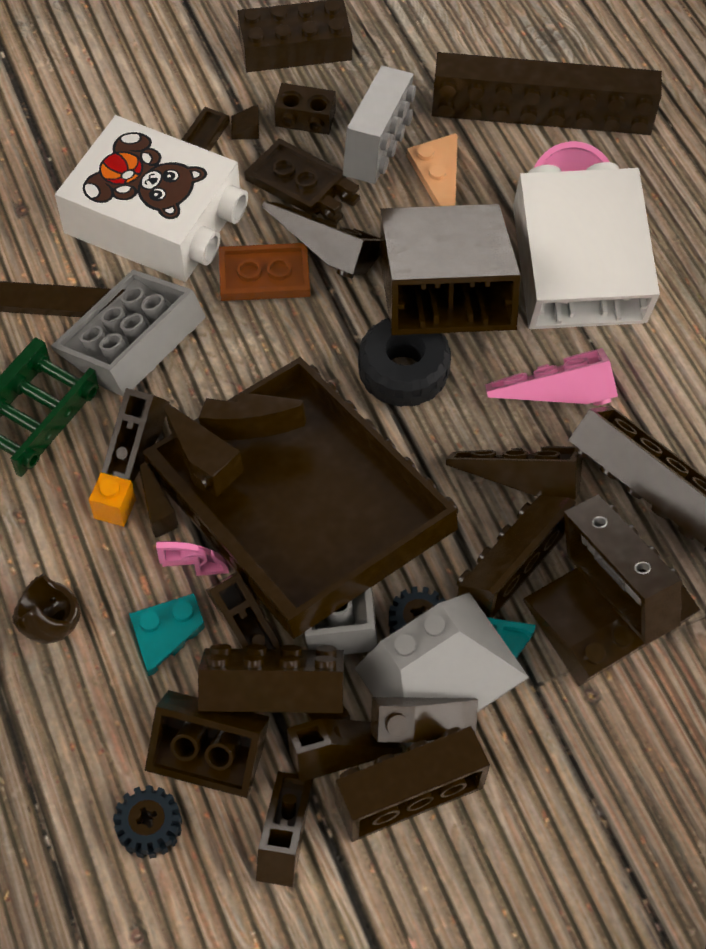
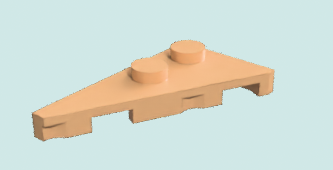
[407,133,458,206]

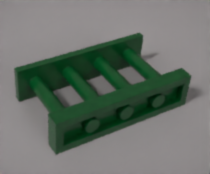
[0,337,99,477]

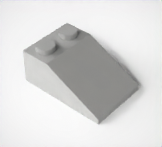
[305,587,378,655]

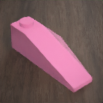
[485,348,618,406]

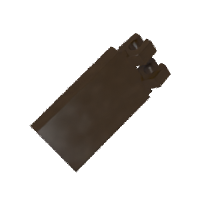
[244,138,360,223]

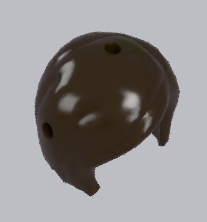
[12,573,81,644]

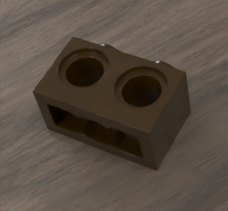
[274,83,336,135]

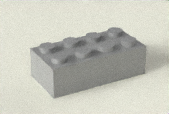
[343,65,416,184]

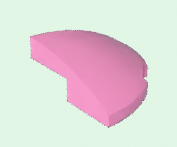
[156,541,229,576]

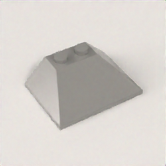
[355,592,529,748]

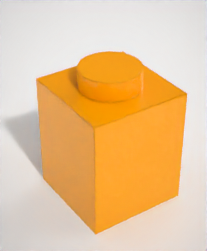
[89,472,136,527]

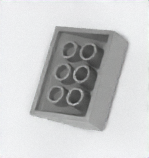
[51,270,206,396]

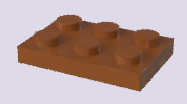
[219,243,310,301]

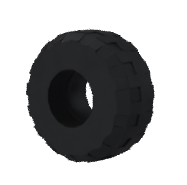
[358,318,451,407]

